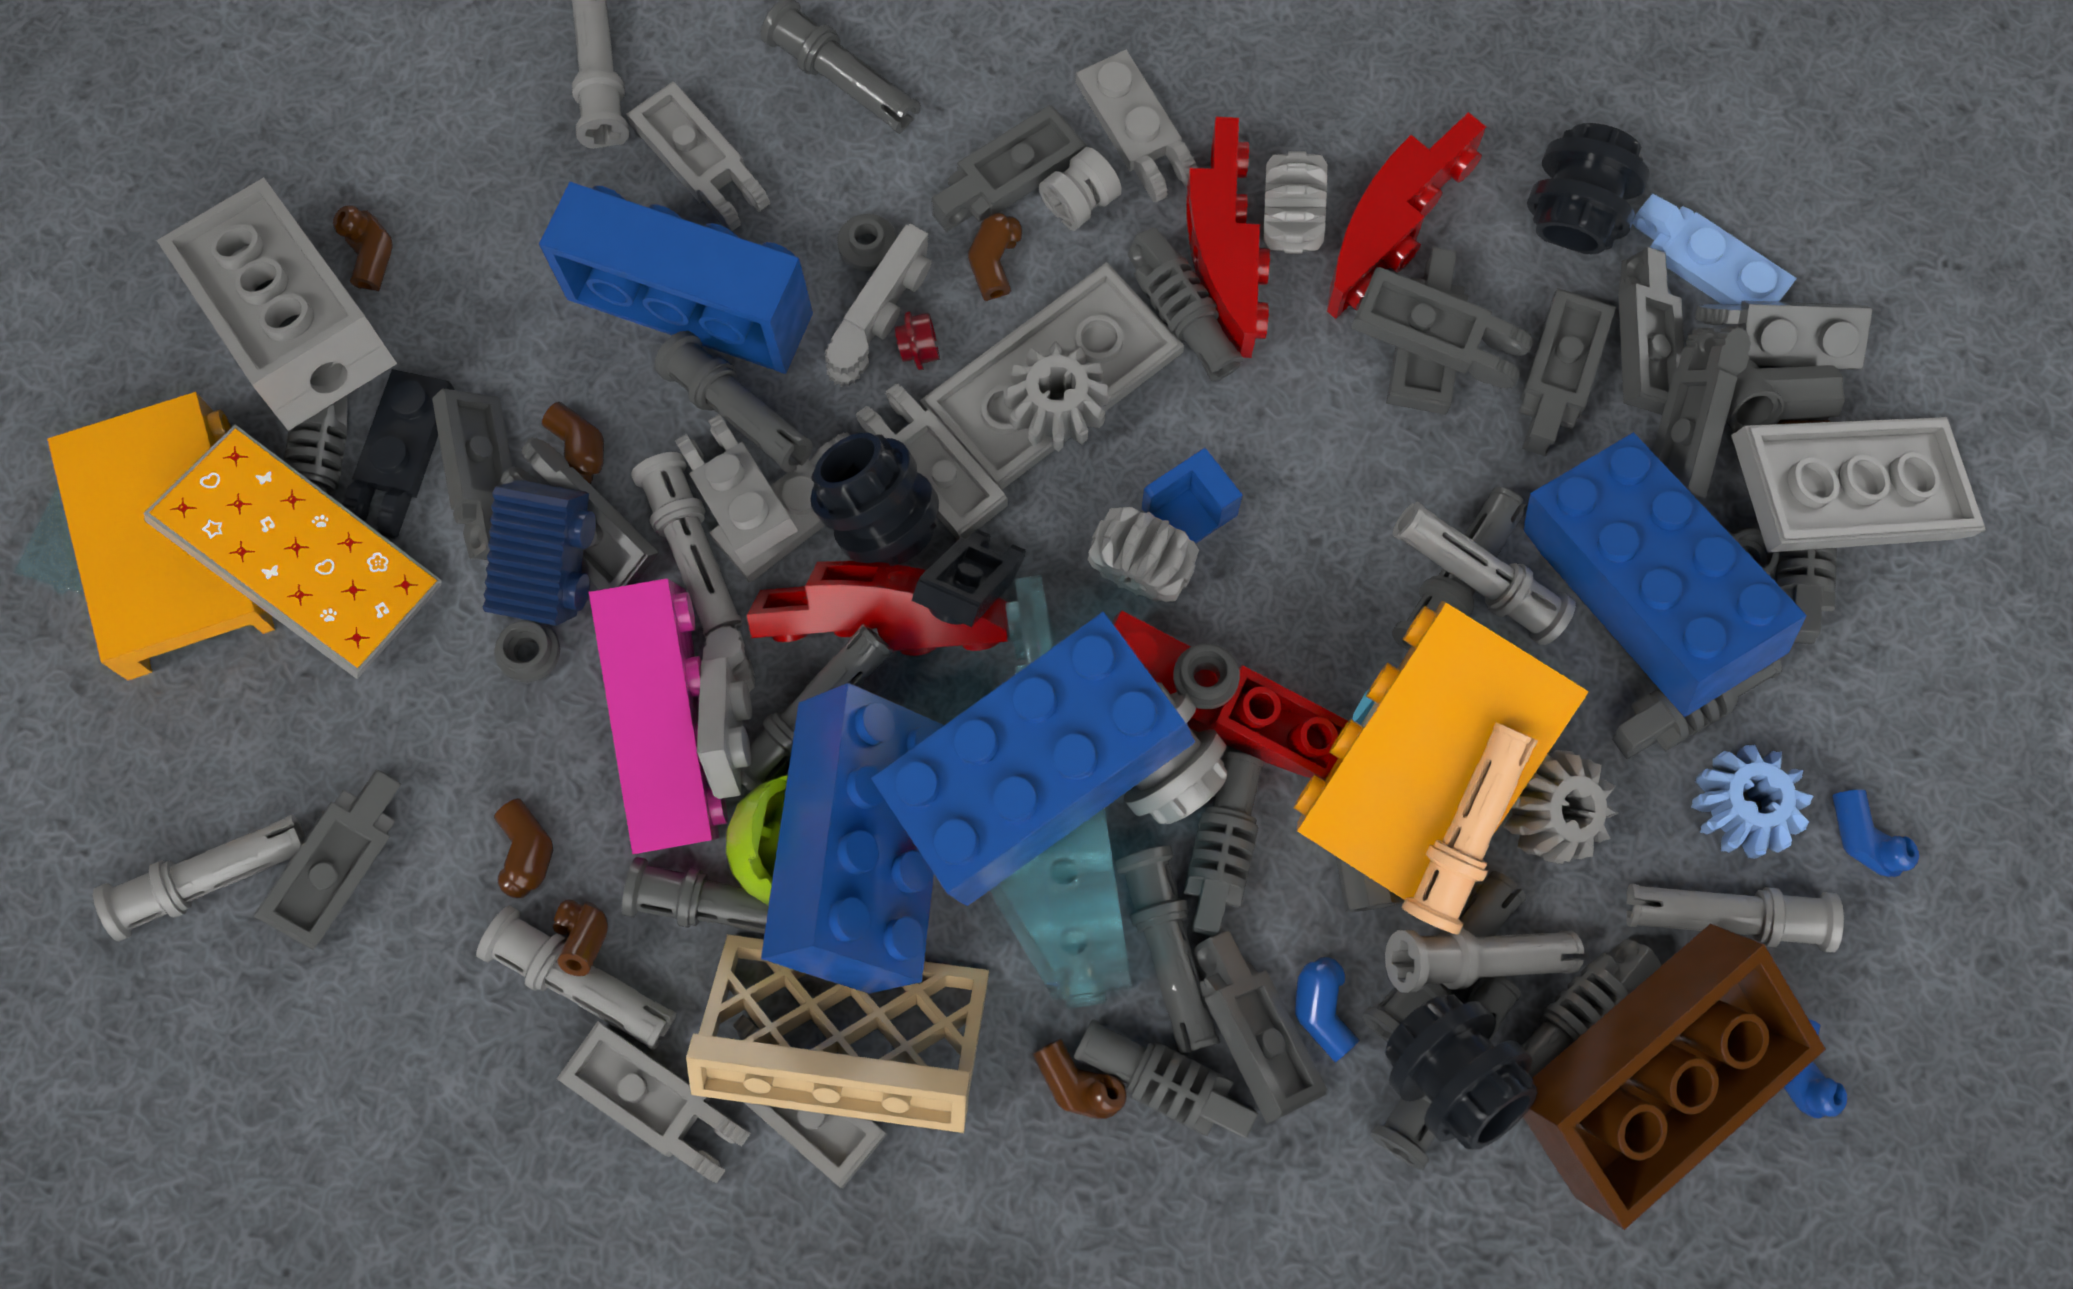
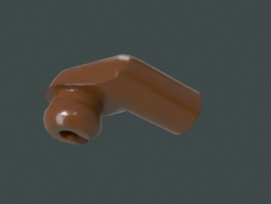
[333,205,393,291]
[968,213,1022,301]
[542,402,604,484]
[494,798,553,898]
[552,899,608,976]
[1032,1038,1127,1119]

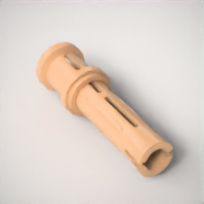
[1401,722,1538,935]

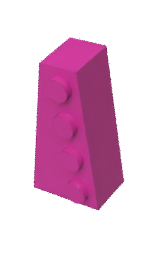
[589,578,728,855]

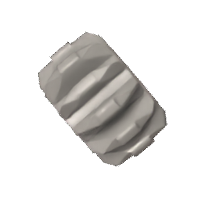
[1264,151,1327,254]
[1004,341,1110,452]
[1088,507,1199,602]
[1503,750,1619,864]

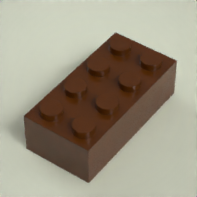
[1523,924,1826,1230]

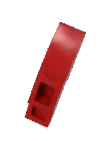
[1327,112,1486,319]
[1186,117,1270,358]
[747,560,1014,656]
[1112,610,1348,780]

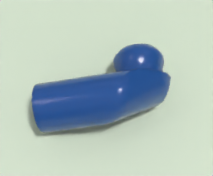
[1832,790,1919,877]
[1294,957,1360,1063]
[1784,1019,1847,1119]

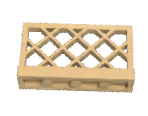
[686,934,989,1133]

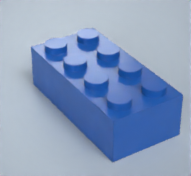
[539,182,813,374]
[1523,432,1807,718]
[871,611,1196,906]
[761,683,944,994]

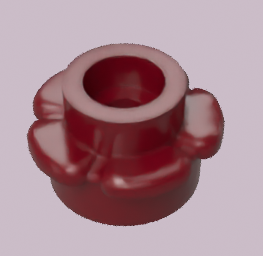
[895,311,940,370]

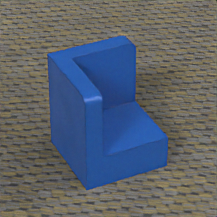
[1142,448,1243,544]

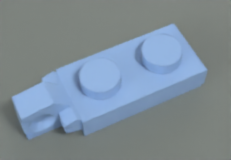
[1633,193,1797,305]

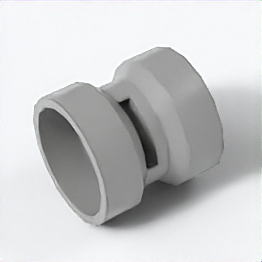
[1039,147,1122,231]

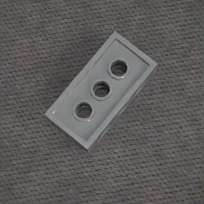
[156,177,397,431]

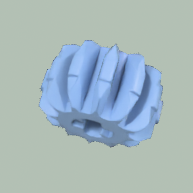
[1691,744,1814,859]

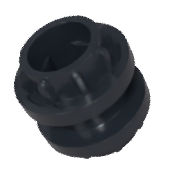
[1527,123,1650,254]
[810,433,939,566]
[1385,995,1537,1150]

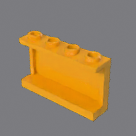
[47,392,275,681]
[1293,601,1589,900]

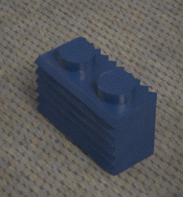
[482,480,596,626]

